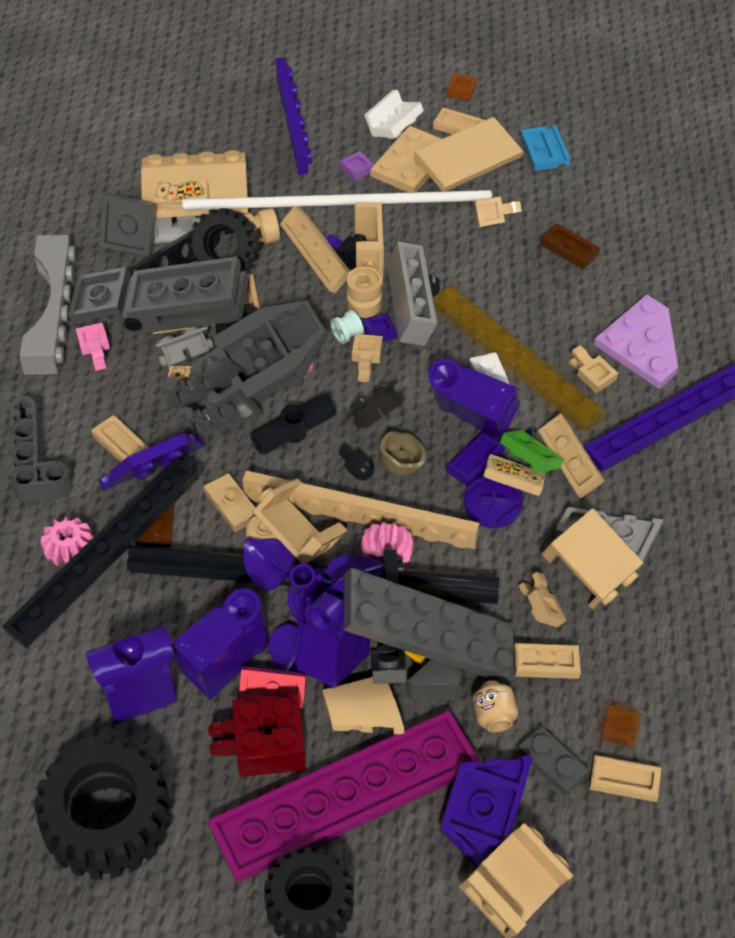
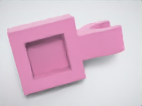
[76,322,110,371]

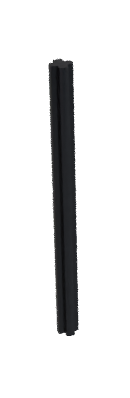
[127,545,500,604]

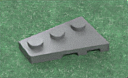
[555,507,663,571]

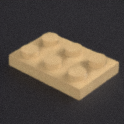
[370,125,441,193]

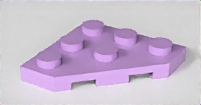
[594,295,678,389]

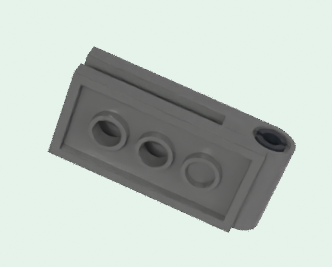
[119,256,248,334]

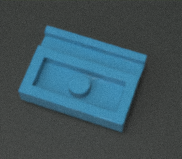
[520,125,570,171]

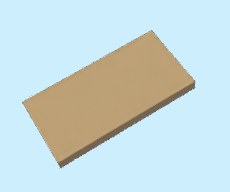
[413,117,524,192]

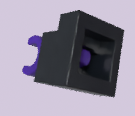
[325,233,366,270]

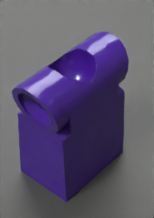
[428,359,520,440]
[297,568,370,688]
[171,589,269,700]
[86,626,177,724]

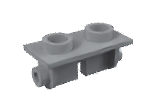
[153,216,201,244]
[154,326,214,368]

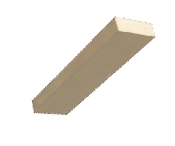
[280,207,350,293]

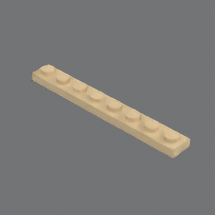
[243,471,479,549]

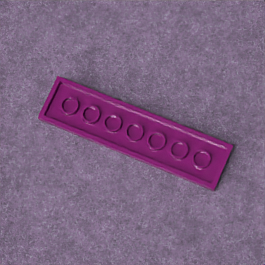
[207,711,481,884]

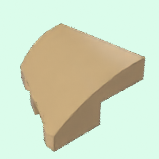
[322,677,404,734]

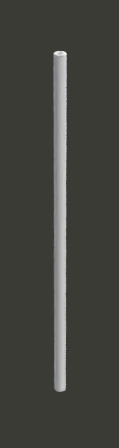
[182,190,492,210]

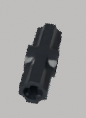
[250,394,336,455]

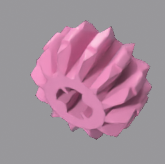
[41,516,93,567]
[361,522,413,564]

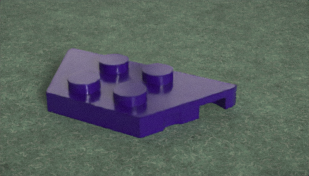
[98,433,206,491]
[439,756,533,867]

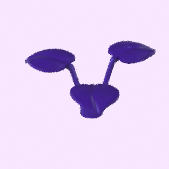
[244,538,384,673]

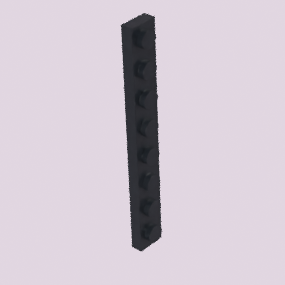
[2,458,200,648]

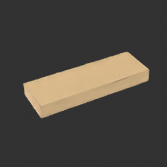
[538,413,605,498]

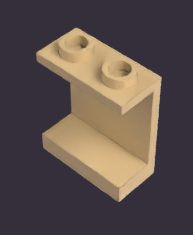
[355,203,384,286]
[253,478,347,564]
[542,508,643,609]
[458,823,574,938]

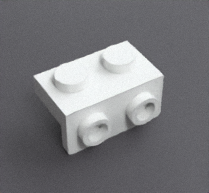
[365,90,424,139]

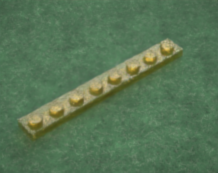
[432,285,607,434]

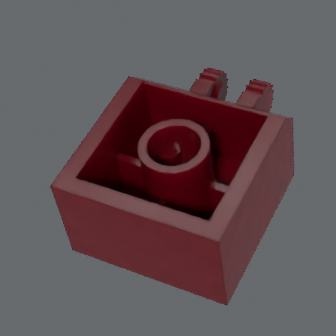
[208,693,306,777]

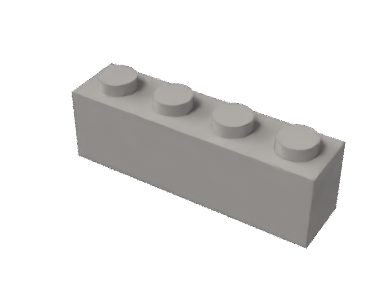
[387,241,437,346]

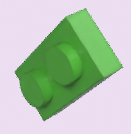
[500,430,564,473]

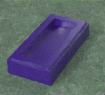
[446,431,505,486]

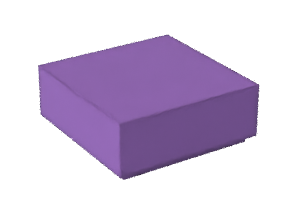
[339,151,374,181]

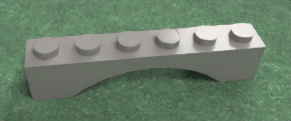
[20,235,76,375]

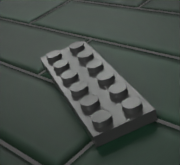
[344,568,515,684]

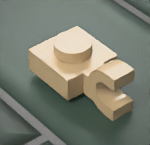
[473,196,522,227]
[352,334,383,382]
[569,345,618,393]
[519,572,567,627]

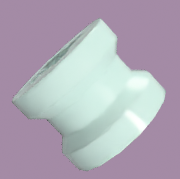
[330,310,364,344]

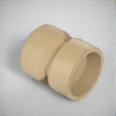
[242,208,280,244]
[347,266,382,318]

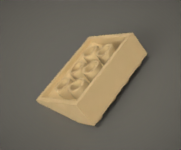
[141,150,248,218]

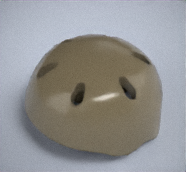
[379,431,426,477]

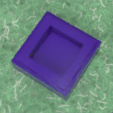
[362,313,397,342]

